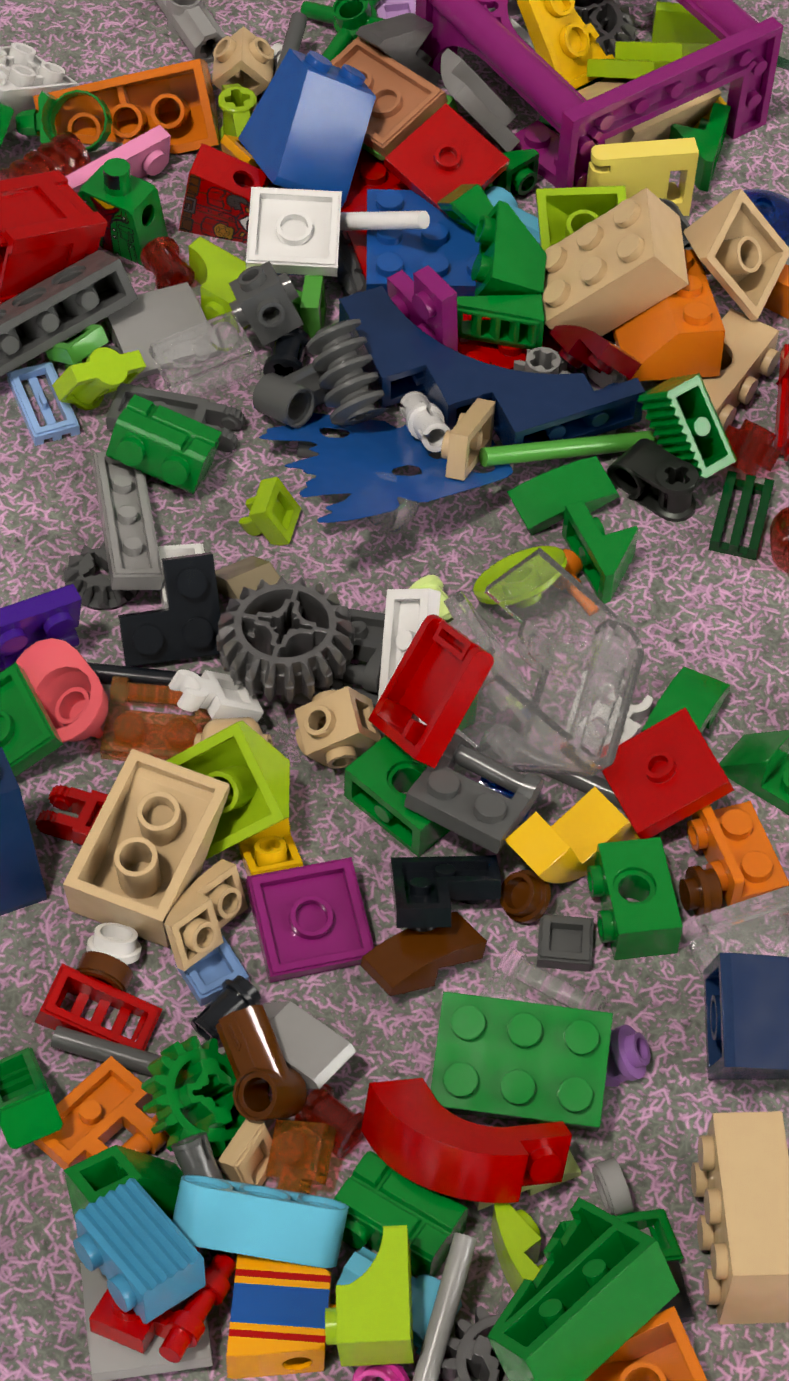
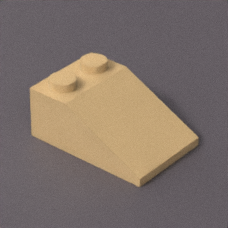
[63,749,230,948]

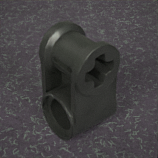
[606,439,699,522]

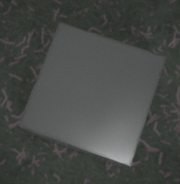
[536,914,594,972]

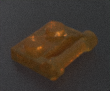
[100,676,211,761]

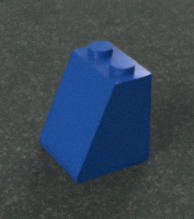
[238,48,376,208]

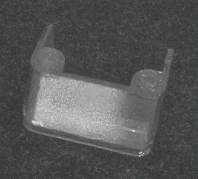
[456,548,644,776]

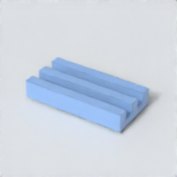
[7,361,80,446]

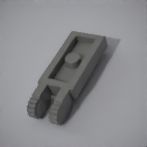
[106,383,245,453]

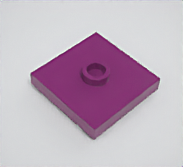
[246,857,374,983]

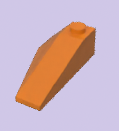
[33,58,220,154]

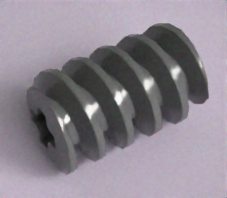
[306,319,389,425]

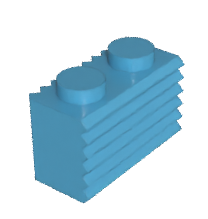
[73,1178,206,1324]

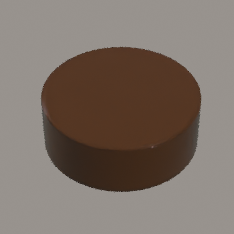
[76,951,133,992]

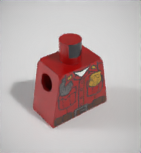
[178,143,267,243]

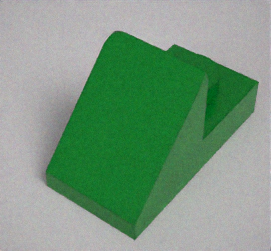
[669,103,731,192]
[562,501,639,605]
[719,730,789,815]

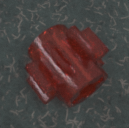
[725,419,781,476]

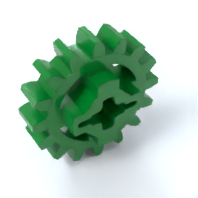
[141,1036,246,1160]

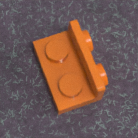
[687,801,789,909]

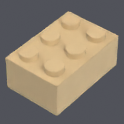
[542,188,689,337]
[691,1111,789,1325]

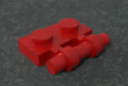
[89,1246,236,1363]

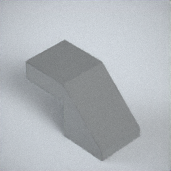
[263,1001,357,1089]

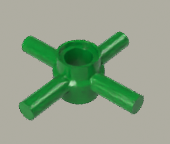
[300,0,384,61]

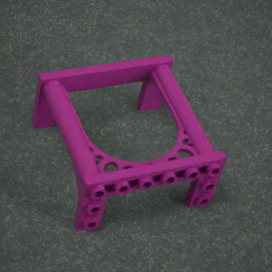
[416,0,784,188]

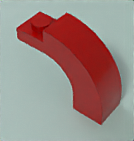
[361,1078,572,1203]

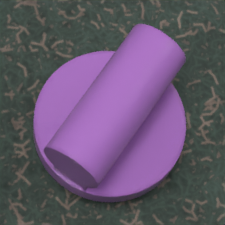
[605,1025,651,1087]

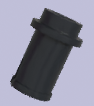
[191,975,261,1044]

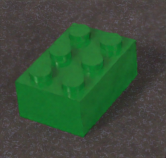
[431,991,613,1132]

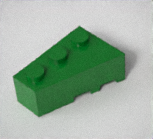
[487,1197,680,1381]

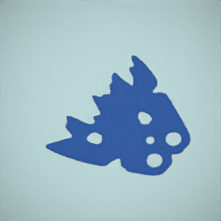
[259,413,513,523]

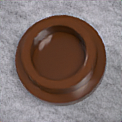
[679,865,723,919]
[499,869,551,924]

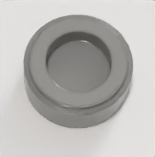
[592,1157,634,1216]

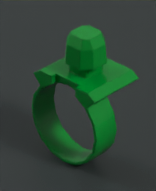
[15,90,112,154]

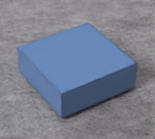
[175,936,249,1007]

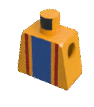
[226,1254,336,1379]

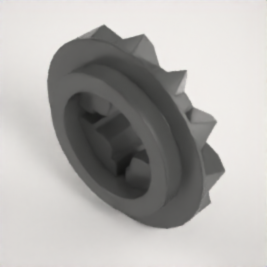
[64,541,140,609]

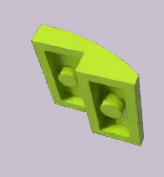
[587,41,709,79]

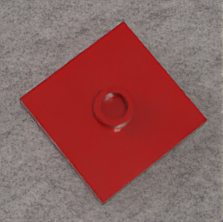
[384,103,510,216]
[595,707,734,839]

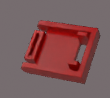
[368,614,494,768]

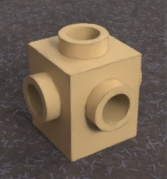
[212,26,274,96]
[294,686,381,769]

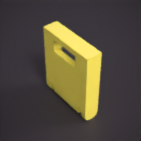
[586,137,699,216]

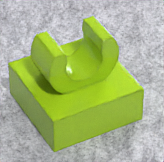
[238,477,301,546]

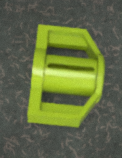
[218,83,257,141]
[52,347,146,411]

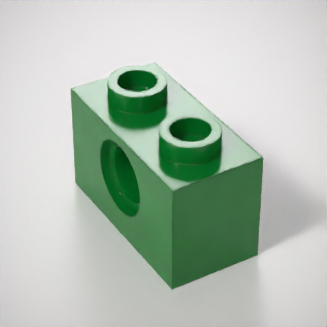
[344,735,451,857]
[587,837,683,960]

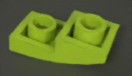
[491,1203,543,1294]

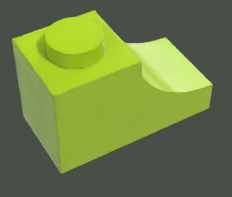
[188,236,249,337]
[325,1225,414,1367]

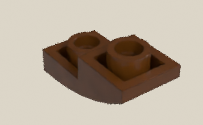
[360,911,487,996]

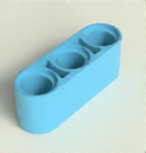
[172,1175,349,1268]

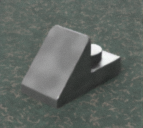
[356,13,441,85]

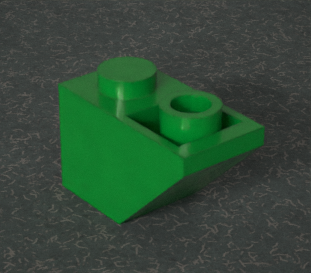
[471,200,546,296]
[64,1145,183,1222]

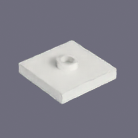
[246,187,342,277]

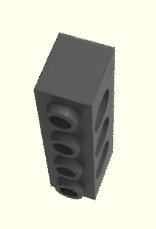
[0,250,138,377]

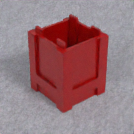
[0,170,108,304]

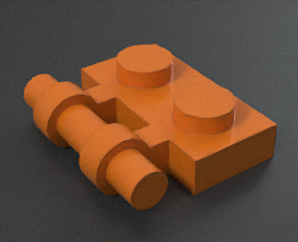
[33,1056,168,1170]

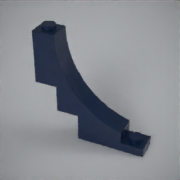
[339,286,645,445]

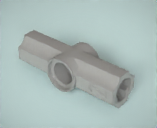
[155,0,226,63]

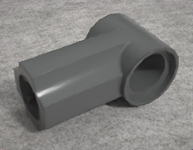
[253,363,331,428]

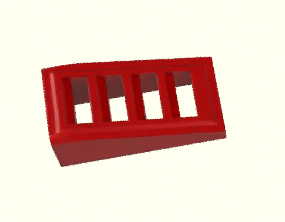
[35,963,163,1051]

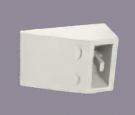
[0,42,79,135]

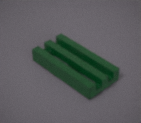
[708,470,775,560]

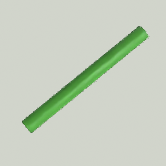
[479,430,656,467]

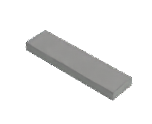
[92,452,163,590]

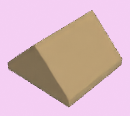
[683,189,789,321]

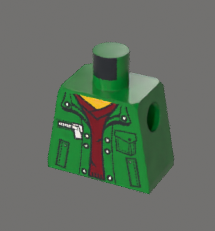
[78,158,169,266]

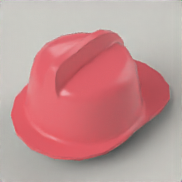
[16,638,109,743]

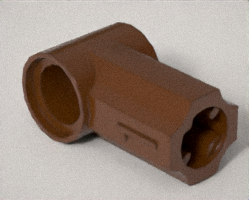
[215,1004,307,1121]

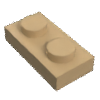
[441,398,496,481]

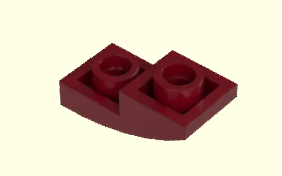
[550,325,642,379]

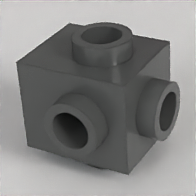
[229,261,304,347]

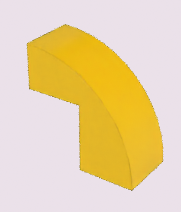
[505,786,640,884]

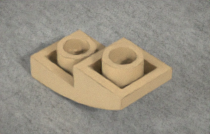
[164,859,248,971]

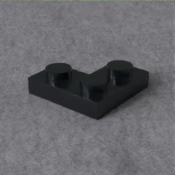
[118,552,221,667]
[391,855,501,932]

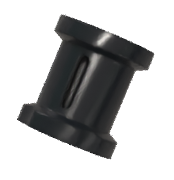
[263,328,310,377]

